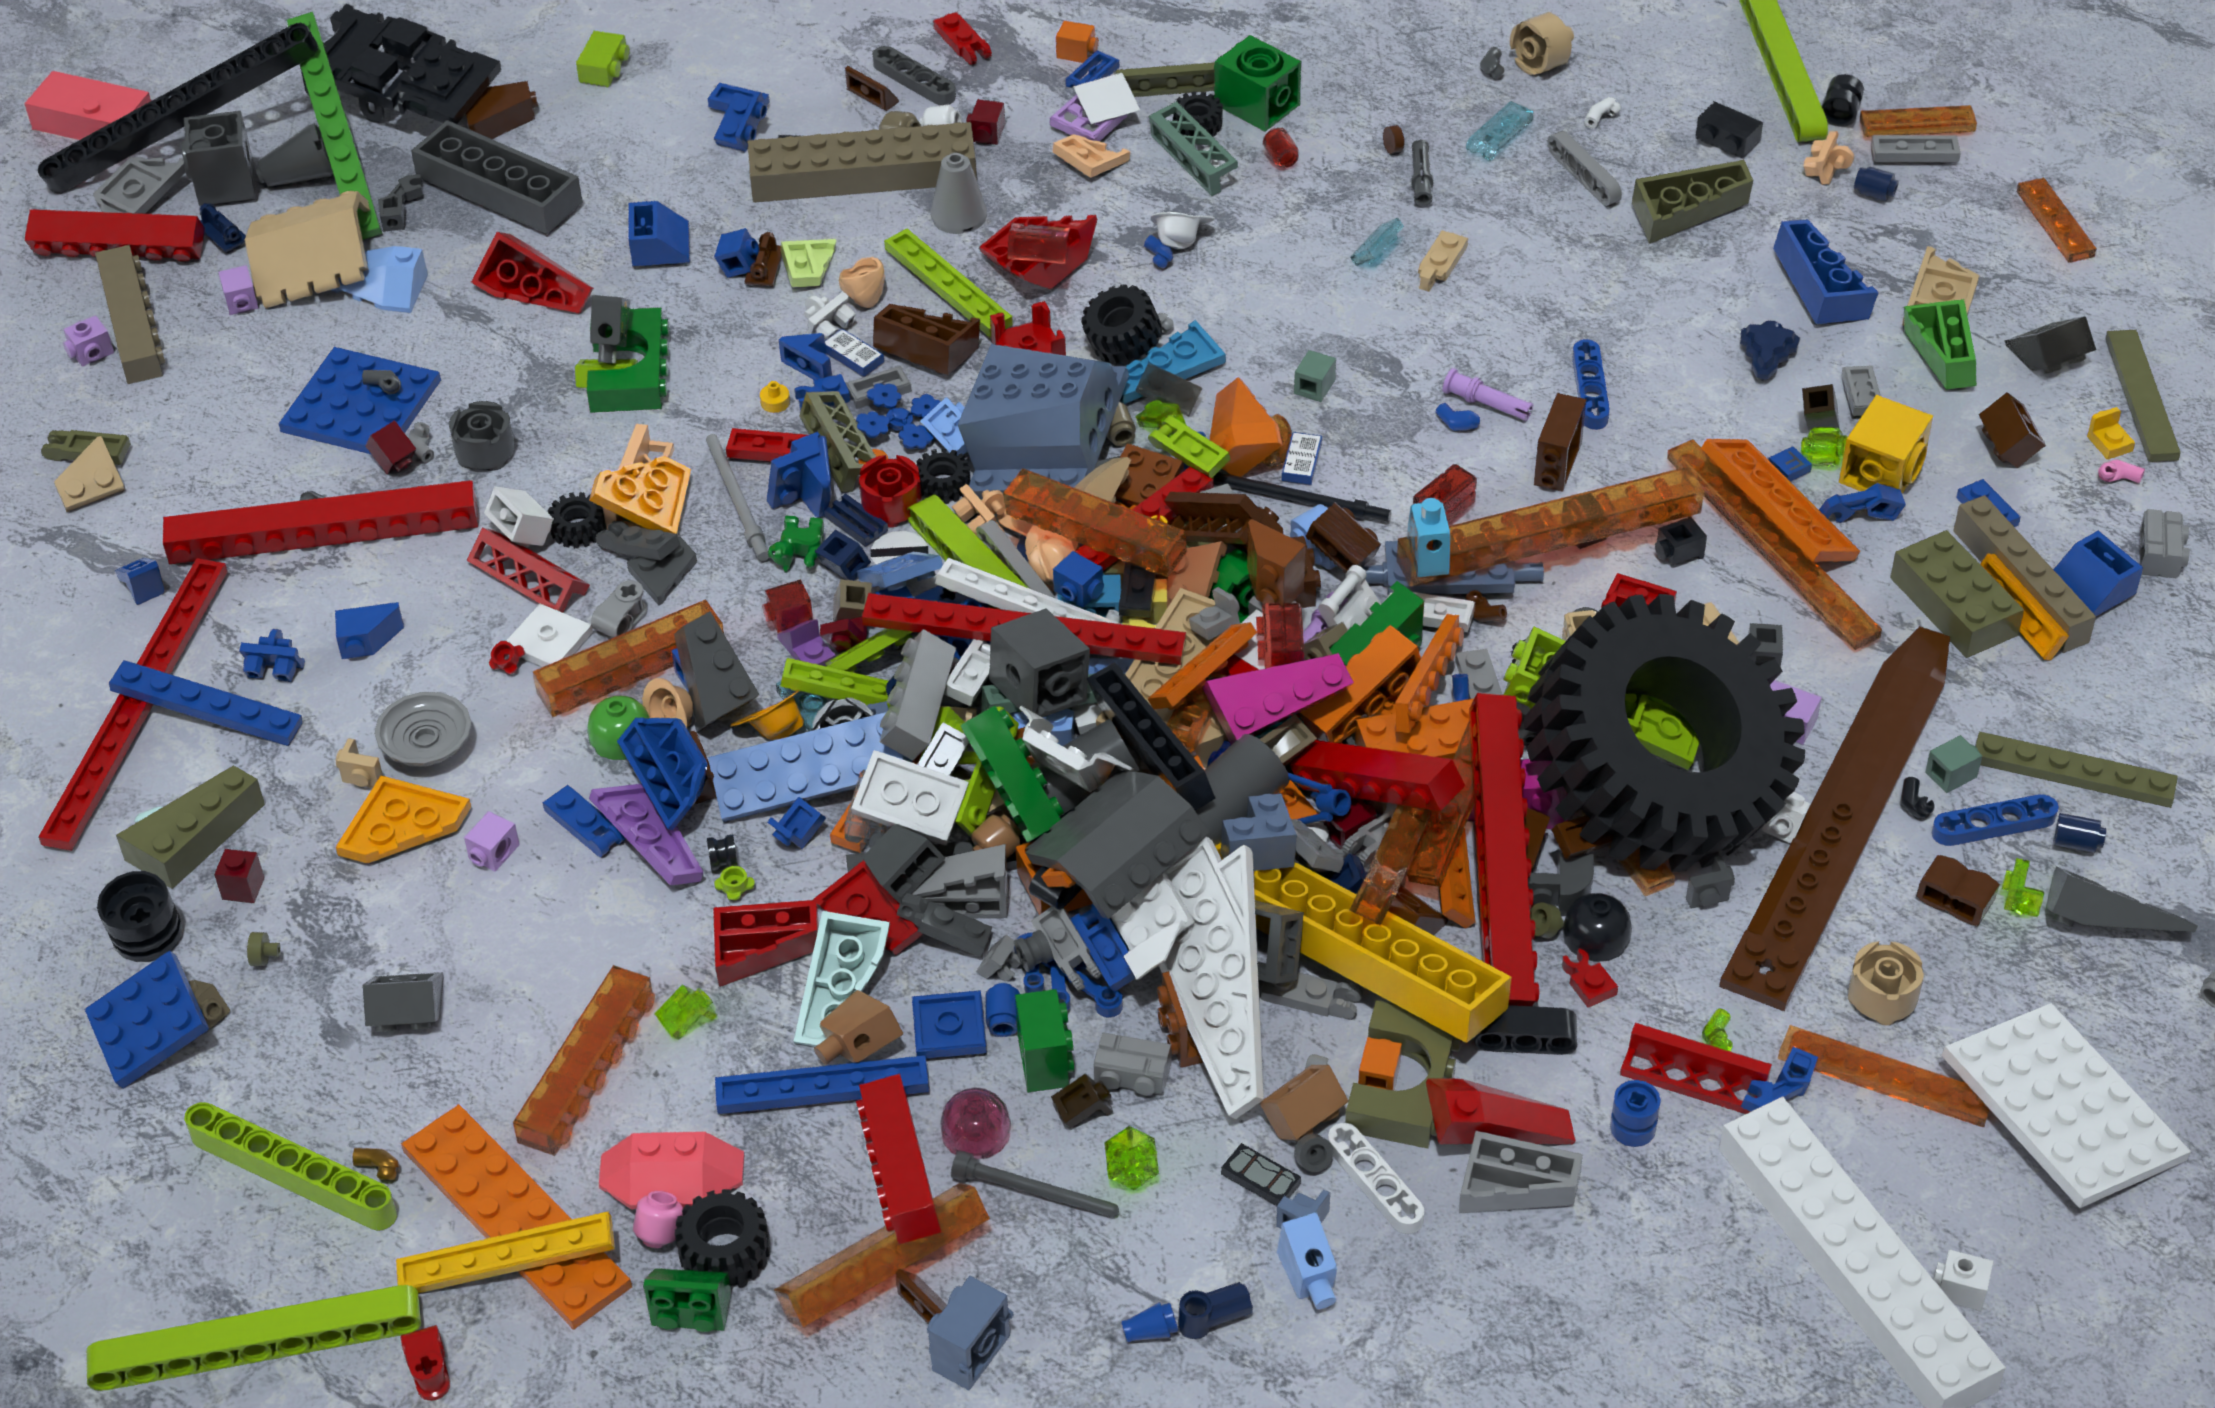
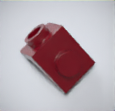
[820,617,867,652]

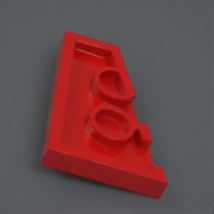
[812,860,923,955]

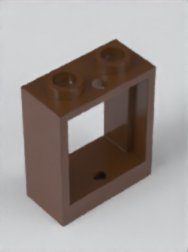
[1534,393,1587,492]

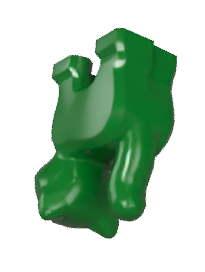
[768,515,824,572]

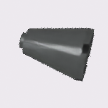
[255,123,334,187]

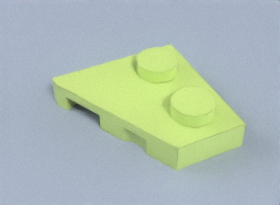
[780,239,836,287]

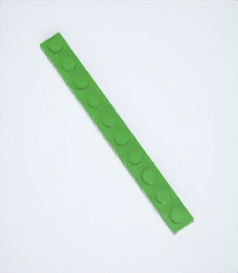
[286,12,383,240]

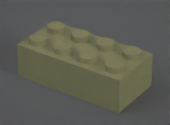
[1890,530,2024,658]

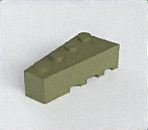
[1631,160,1753,244]
[116,765,265,889]

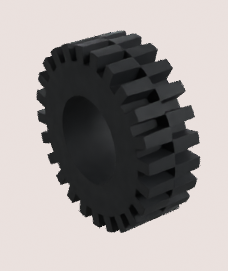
[1524,594,1805,872]

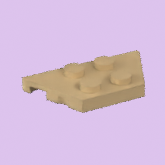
[1902,246,1980,326]

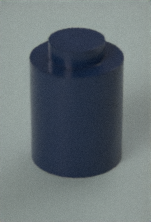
[2053,813,2107,853]

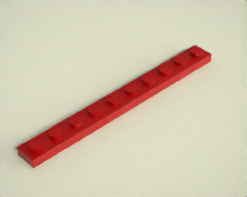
[862,593,1186,665]

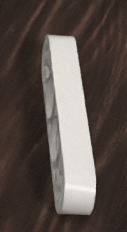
[1328,1123,1424,1234]

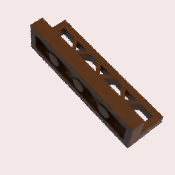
[1164,492,1265,544]

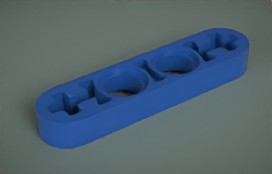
[1572,339,1610,430]
[1931,794,2059,846]

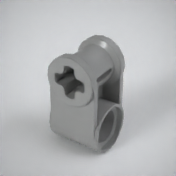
[591,580,647,641]

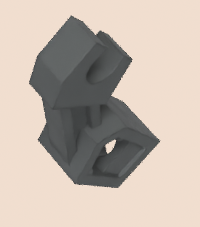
[378,174,423,232]

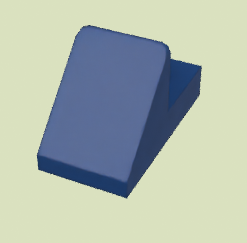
[779,333,832,380]
[115,557,165,605]

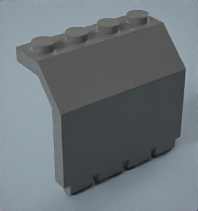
[1025,770,1209,919]

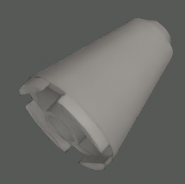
[930,153,987,234]

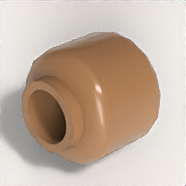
[971,815,1021,859]

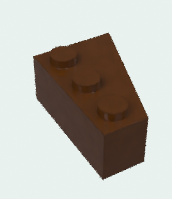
[873,304,980,375]

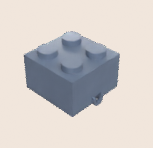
[927,1275,1014,1391]

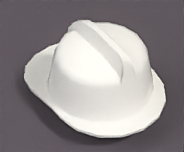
[1150,212,1215,249]

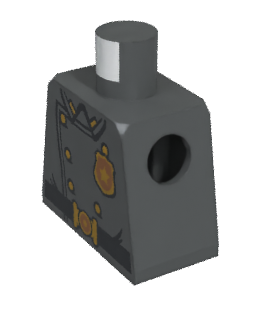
[590,295,630,363]

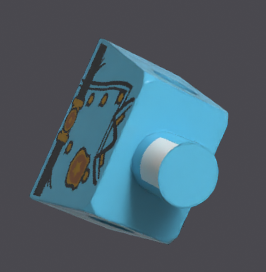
[1407,498,1450,577]

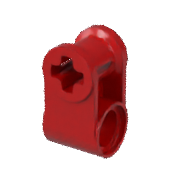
[400,1325,450,1401]

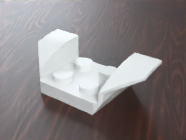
[1019,706,1137,792]
[1111,872,1195,980]

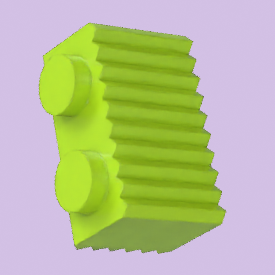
[576,30,630,87]

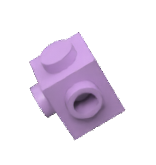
[63,315,114,367]

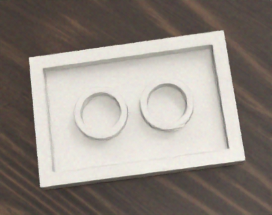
[851,750,969,846]

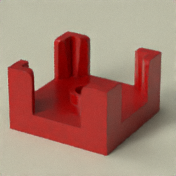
[990,301,1066,356]

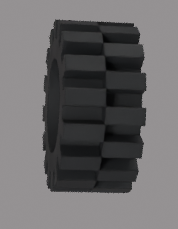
[1173,91,1223,137]
[917,448,971,504]
[548,492,606,549]

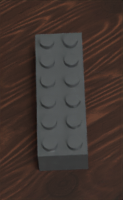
[411,120,583,234]

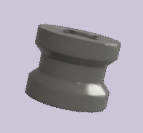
[1014,930,1054,972]

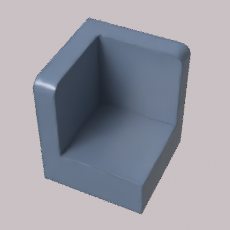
[1276,1189,1330,1229]

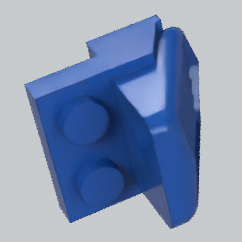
[766,432,832,518]

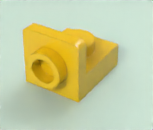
[2087,407,2135,460]

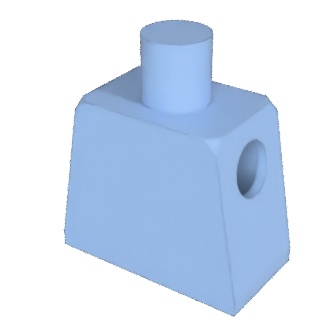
[1277,1212,1337,1309]

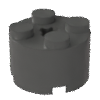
[449,401,515,470]

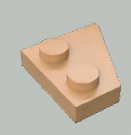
[1052,134,1130,178]

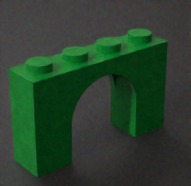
[587,307,669,413]

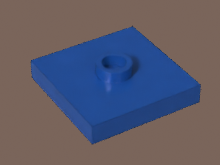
[912,990,986,1058]

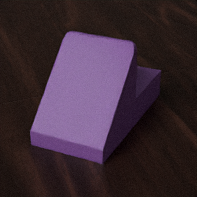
[777,619,836,666]

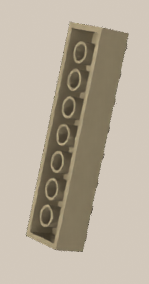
[748,122,977,203]

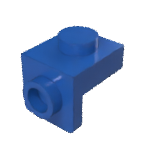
[767,797,826,849]

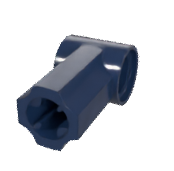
[1178,1282,1253,1339]

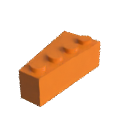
[1299,625,1421,743]

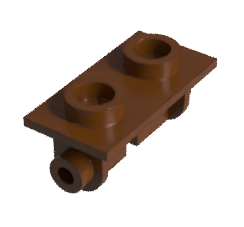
[744,232,782,286]

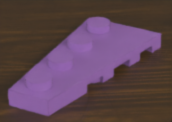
[589,784,703,886]

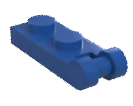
[542,785,626,857]
[1070,904,1136,992]

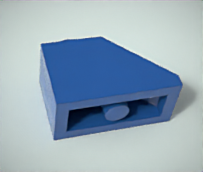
[335,602,404,659]

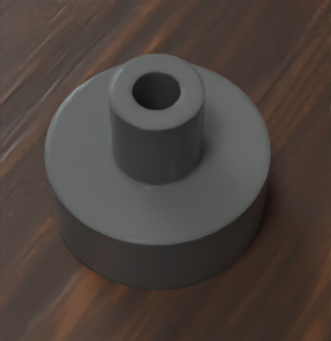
[1294,1134,1333,1172]

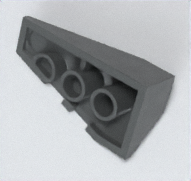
[2046,866,2198,932]

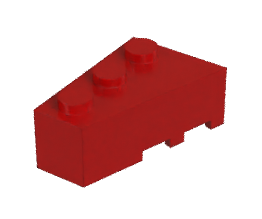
[713,900,819,987]

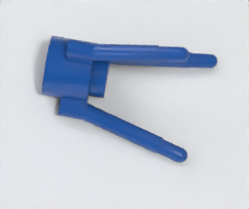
[1287,772,1351,825]

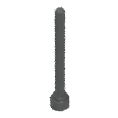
[951,1150,1119,1217]

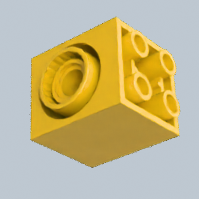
[1839,395,1933,494]

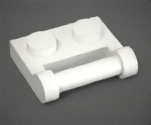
[1318,565,1381,630]

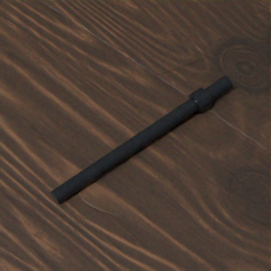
[1212,472,1391,522]

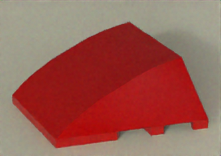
[979,215,1098,289]

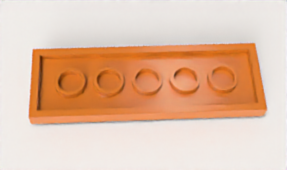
[1701,439,1860,563]

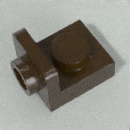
[1051,1073,1113,1129]

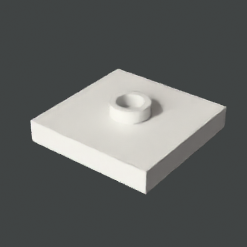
[506,603,593,673]

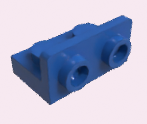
[714,91,767,152]

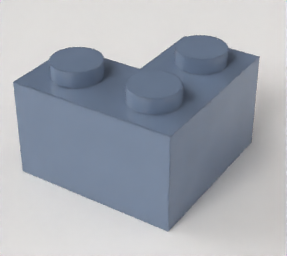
[1220,794,1297,871]

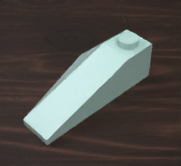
[794,911,890,1047]

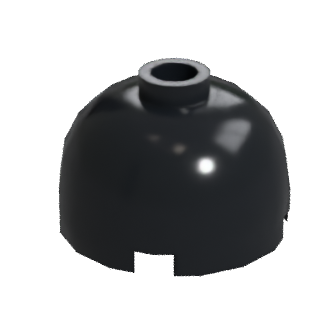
[1562,893,1632,962]

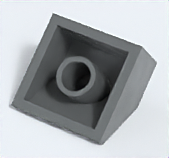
[363,972,443,1031]

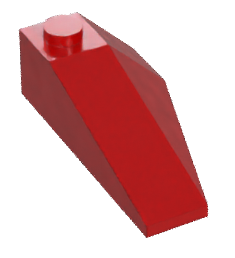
[471,232,594,314]
[1426,1078,1576,1144]

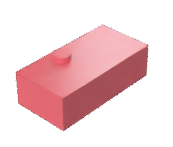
[24,71,151,140]

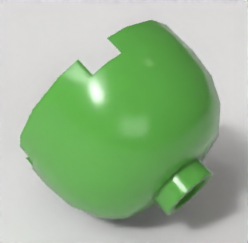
[587,696,650,760]

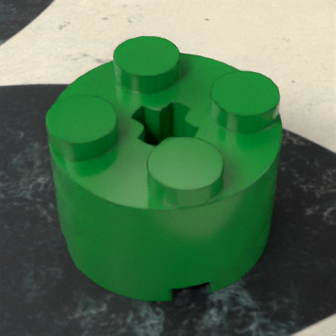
[1209,548,1255,623]

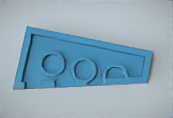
[1120,320,1226,404]

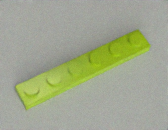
[884,228,1013,337]

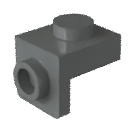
[1686,855,1735,909]

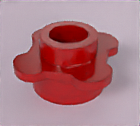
[489,641,525,674]

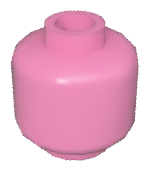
[633,1191,683,1248]

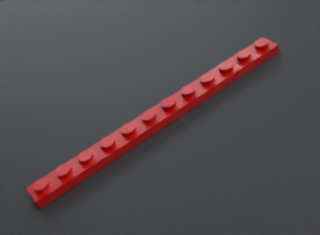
[38,558,228,851]

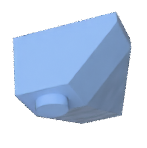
[331,246,428,313]

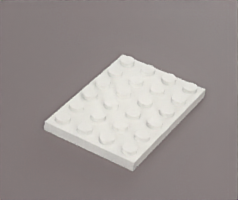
[1941,1003,2191,1208]

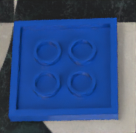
[85,950,209,1089]

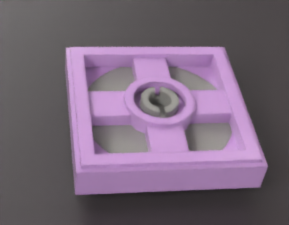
[1050,94,1127,141]

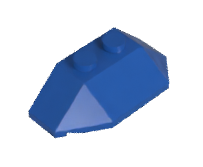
[617,718,708,830]

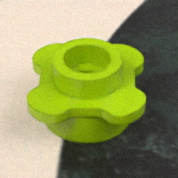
[714,866,755,900]

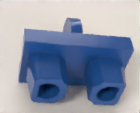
[239,628,305,682]

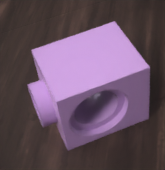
[218,265,258,315]
[464,811,520,872]

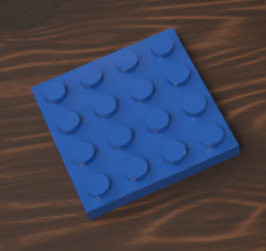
[278,347,441,455]

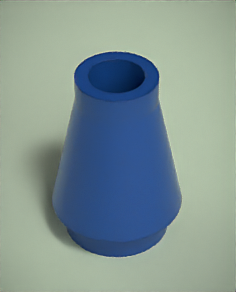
[1121,1302,1179,1343]

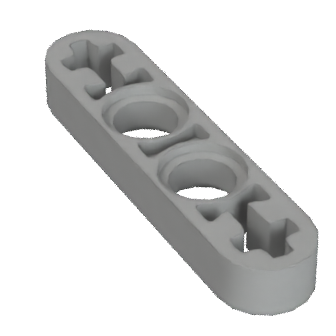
[1547,131,1622,206]
[976,520,1055,598]

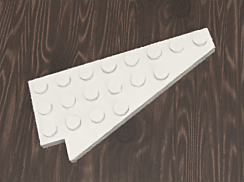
[1159,837,1264,1119]

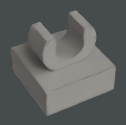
[976,934,1021,981]

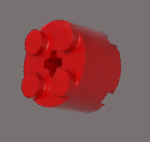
[859,455,922,528]

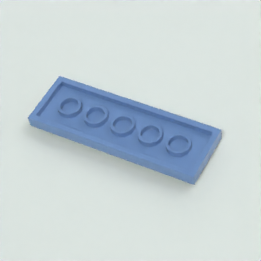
[708,712,913,822]

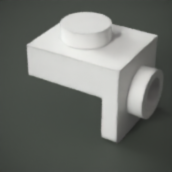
[1762,792,1811,843]

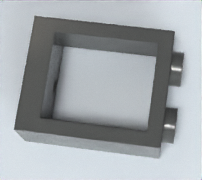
[1255,900,1304,984]

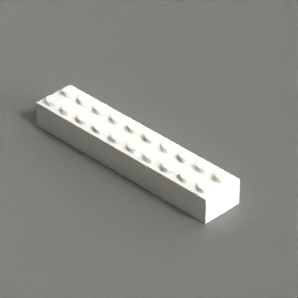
[1719,1096,2006,1408]

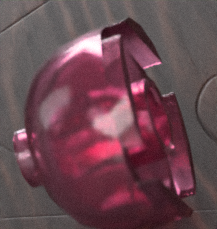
[940,1087,1011,1159]

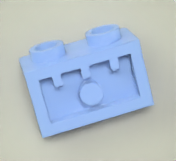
[920,397,967,456]

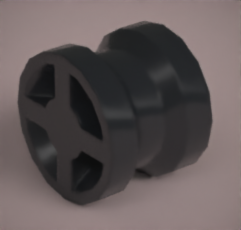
[707,834,738,871]

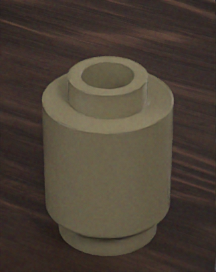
[1107,402,1136,446]

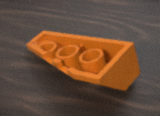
[1209,377,1282,477]

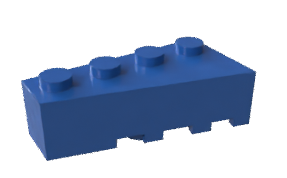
[1773,219,1879,324]

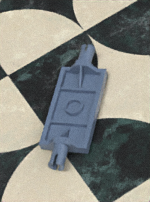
[1362,539,1544,595]

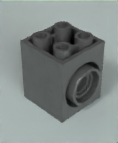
[181,110,256,206]
[989,608,1090,718]

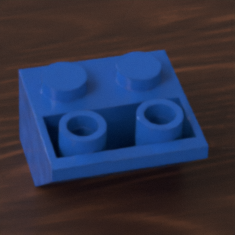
[628,201,690,266]
[2053,530,2143,616]

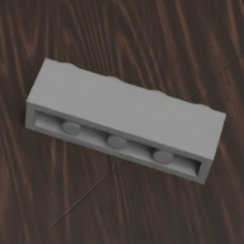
[879,629,956,760]

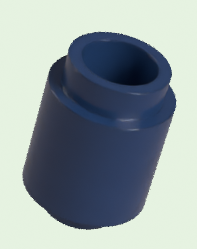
[1854,166,1899,201]

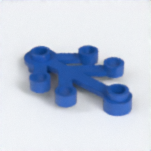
[1014,932,1123,1018]

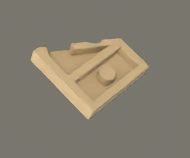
[54,436,125,512]

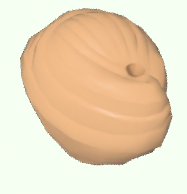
[839,257,885,308]

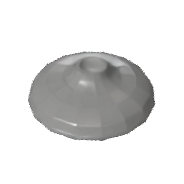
[374,692,472,767]

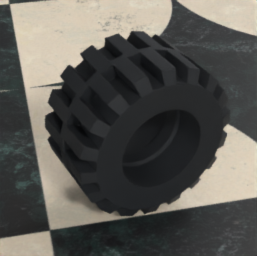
[1081,284,1162,365]
[675,1189,770,1288]

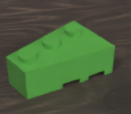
[1904,299,1977,389]

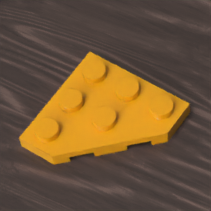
[589,456,691,534]
[336,775,471,864]

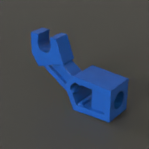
[1819,483,1906,523]
[1741,1046,1818,1112]

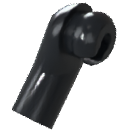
[1901,777,1935,819]

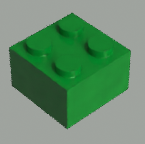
[1015,989,1074,1093]

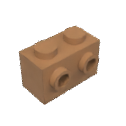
[1260,1065,1349,1142]

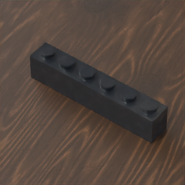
[1087,662,1216,810]

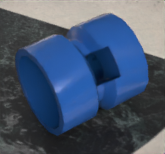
[1610,1080,1661,1147]

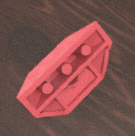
[599,1131,745,1209]

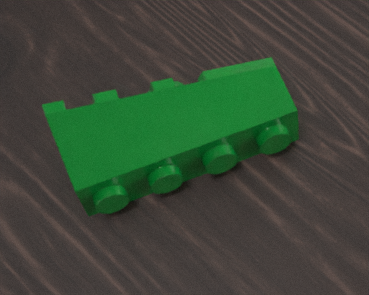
[960,705,1064,843]

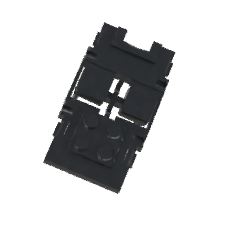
[299,4,501,124]

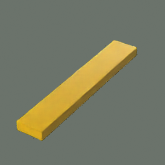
[396,1212,615,1293]

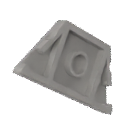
[93,157,186,214]

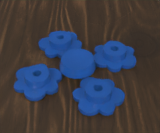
[856,383,941,449]

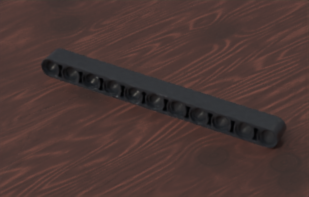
[37,23,319,193]

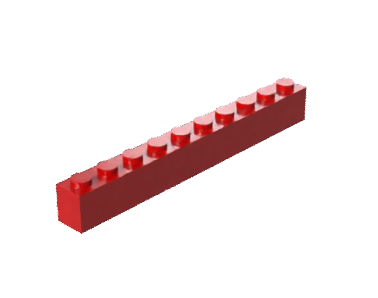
[163,480,478,565]
[1469,693,1540,1006]

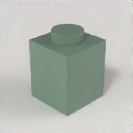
[1294,350,1336,402]
[1925,735,1982,793]

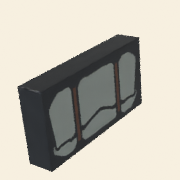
[1221,1143,1301,1206]

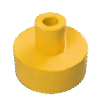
[760,381,790,413]

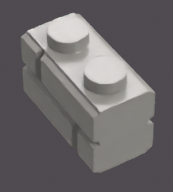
[2140,509,2190,579]
[1093,1032,1172,1095]

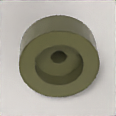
[1530,902,1563,938]
[247,932,281,966]

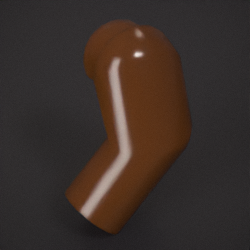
[1465,590,1507,622]

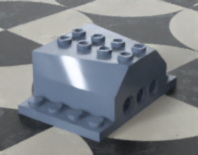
[958,344,1129,500]

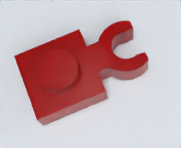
[1562,949,1618,1008]

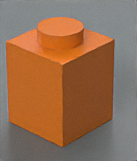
[1056,20,1099,63]
[1358,1037,1402,1090]

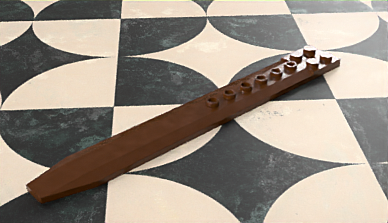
[1719,626,1950,1011]

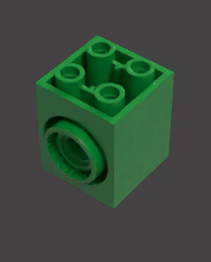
[1214,35,1301,132]

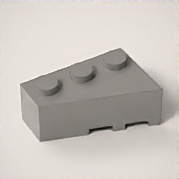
[912,844,1008,918]
[1459,1131,1583,1213]

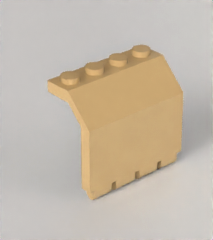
[245,191,370,308]

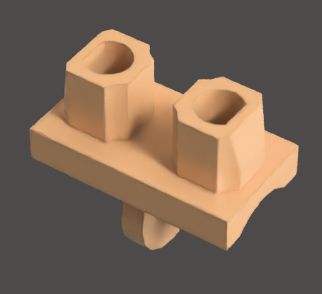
[1803,131,1854,185]
[952,483,1006,537]

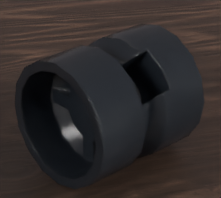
[1822,74,1864,127]

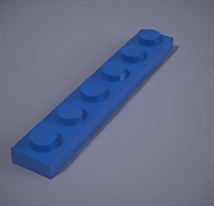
[109,660,302,746]
[715,1055,929,1114]

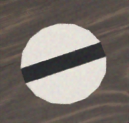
[871,531,928,564]

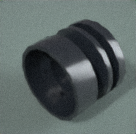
[97,871,183,962]

